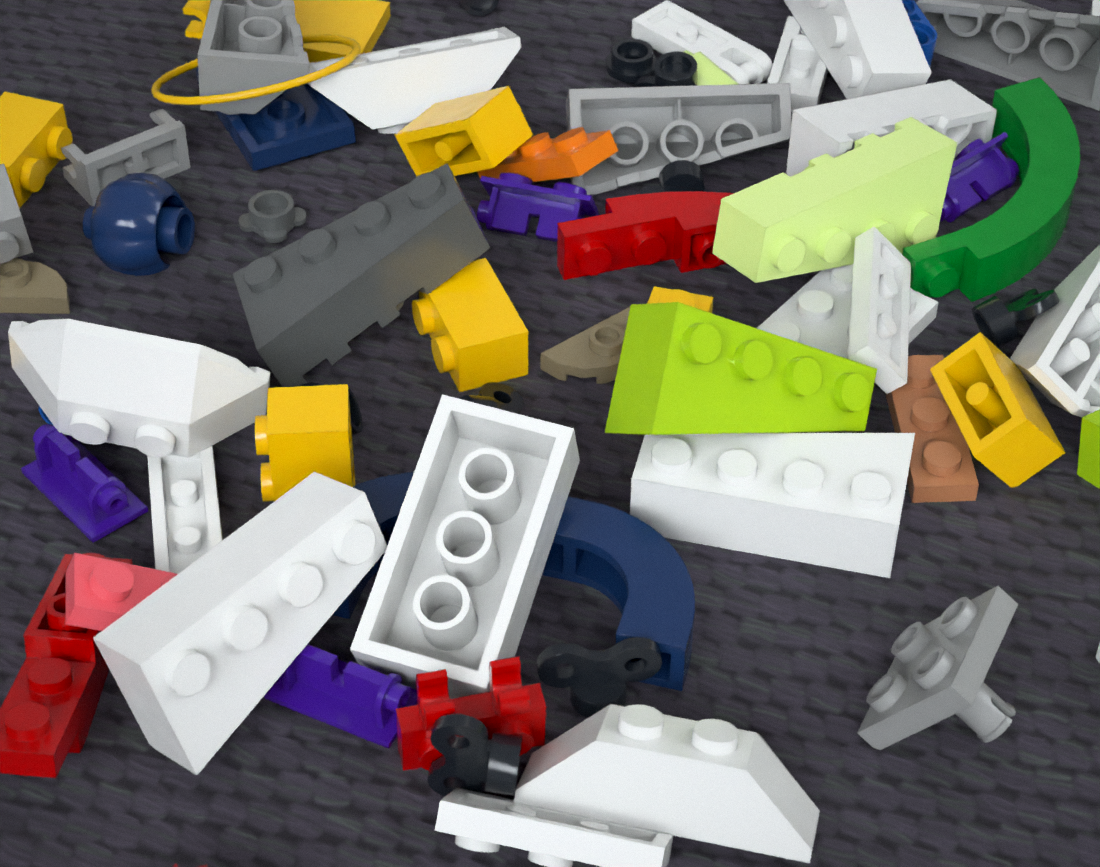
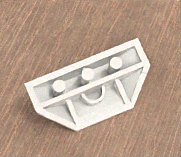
[308,27,521,134]
[1010,244,1100,417]
[8,319,271,458]
[514,704,820,863]

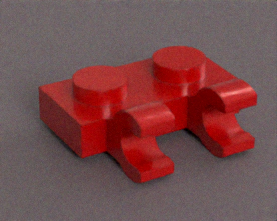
[396,656,546,771]

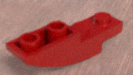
[557,191,734,280]
[0,553,132,778]

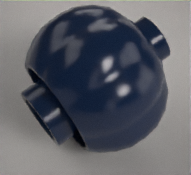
[83,173,195,276]

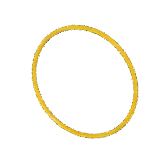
[151,35,361,105]

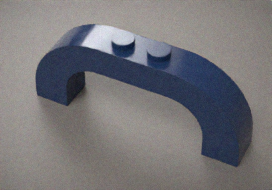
[332,472,695,691]

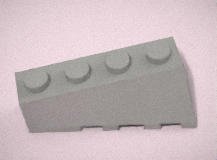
[198,0,309,115]
[916,0,1100,111]
[566,83,792,196]

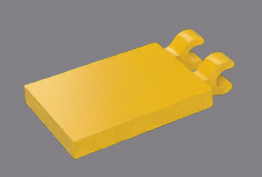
[183,0,390,63]

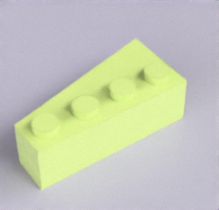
[712,117,957,283]

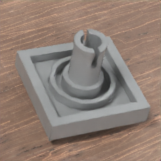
[857,586,1018,750]

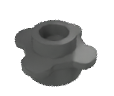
[238,190,307,243]

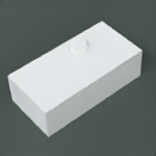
[350,394,580,699]

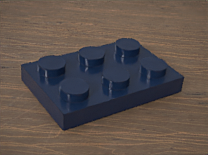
[196,67,355,171]

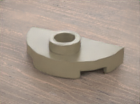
[0,258,70,314]
[540,307,630,384]

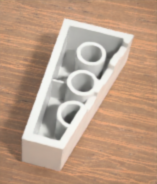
[784,0,932,99]
[786,79,997,177]
[630,433,915,578]
[93,472,387,775]

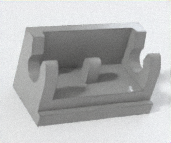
[61,109,190,206]

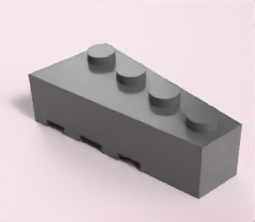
[233,163,490,387]

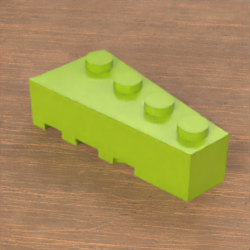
[605,302,877,435]

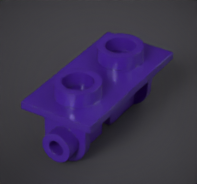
[940,132,1019,223]
[477,173,599,242]
[21,424,148,543]
[264,643,418,749]

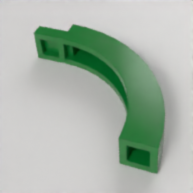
[902,77,1080,302]

